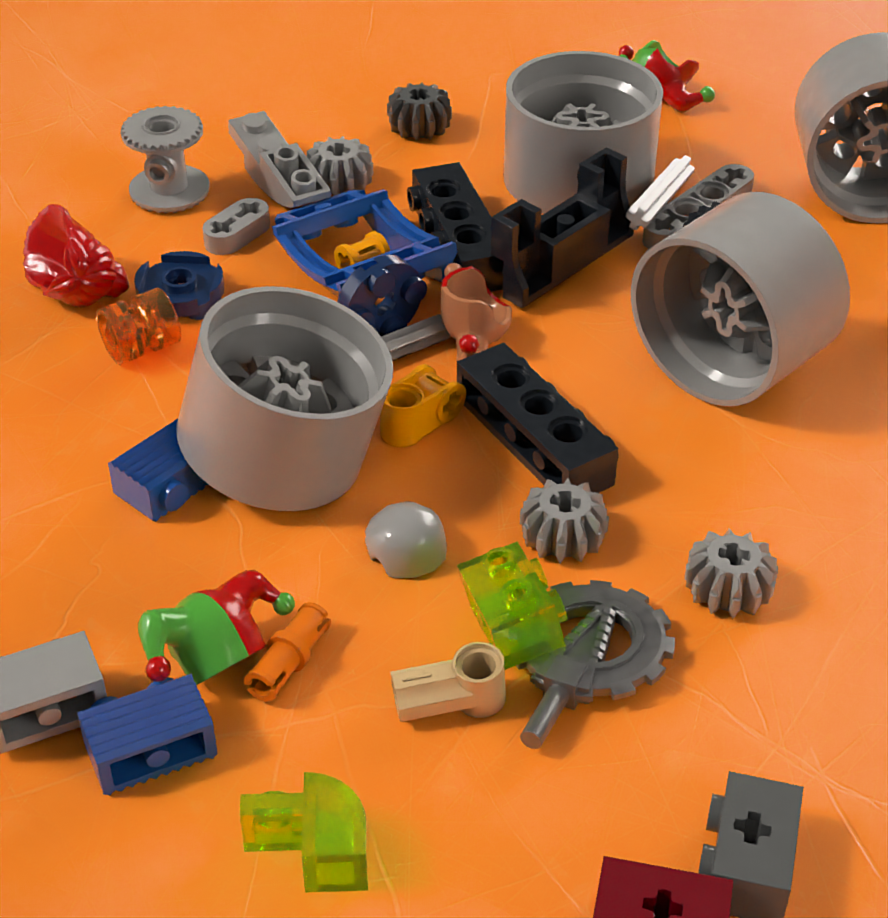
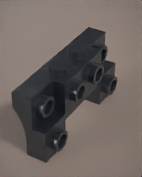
[490,147,634,308]

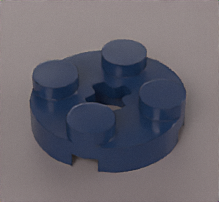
[134,251,225,320]
[337,255,427,336]

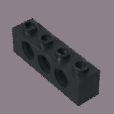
[407,162,504,292]
[457,343,619,493]

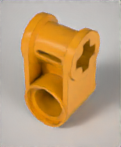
[380,364,467,447]

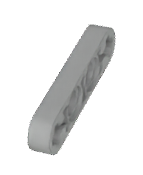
[642,164,754,249]

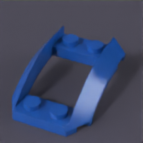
[272,189,457,297]

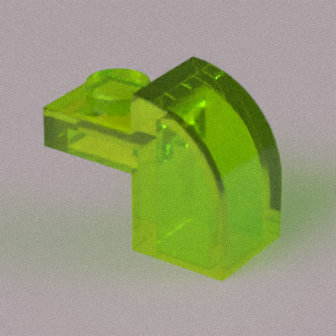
[239,772,368,893]

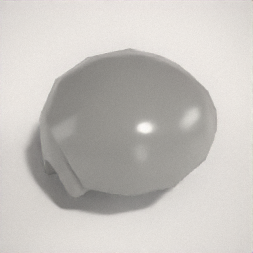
[365,501,447,578]

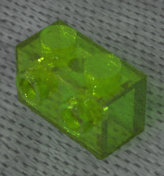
[457,541,567,670]

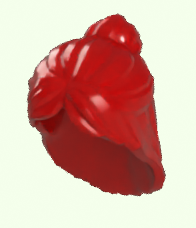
[23,204,130,308]

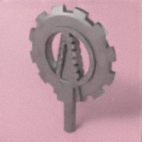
[508,580,675,749]

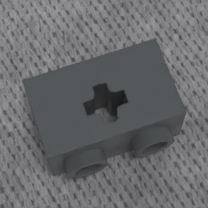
[698,771,804,918]

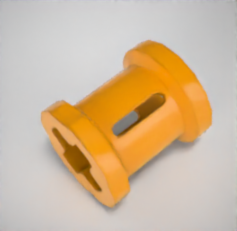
[334,231,390,269]

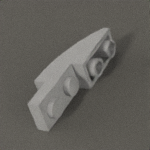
[228,111,331,208]

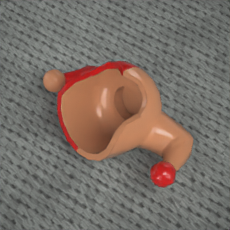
[441,263,512,361]

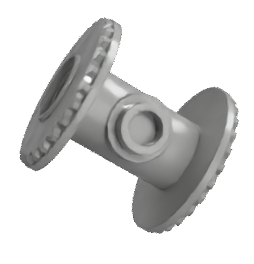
[120,106,210,213]

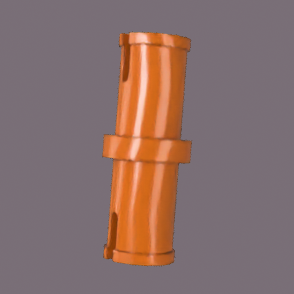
[244,602,331,702]

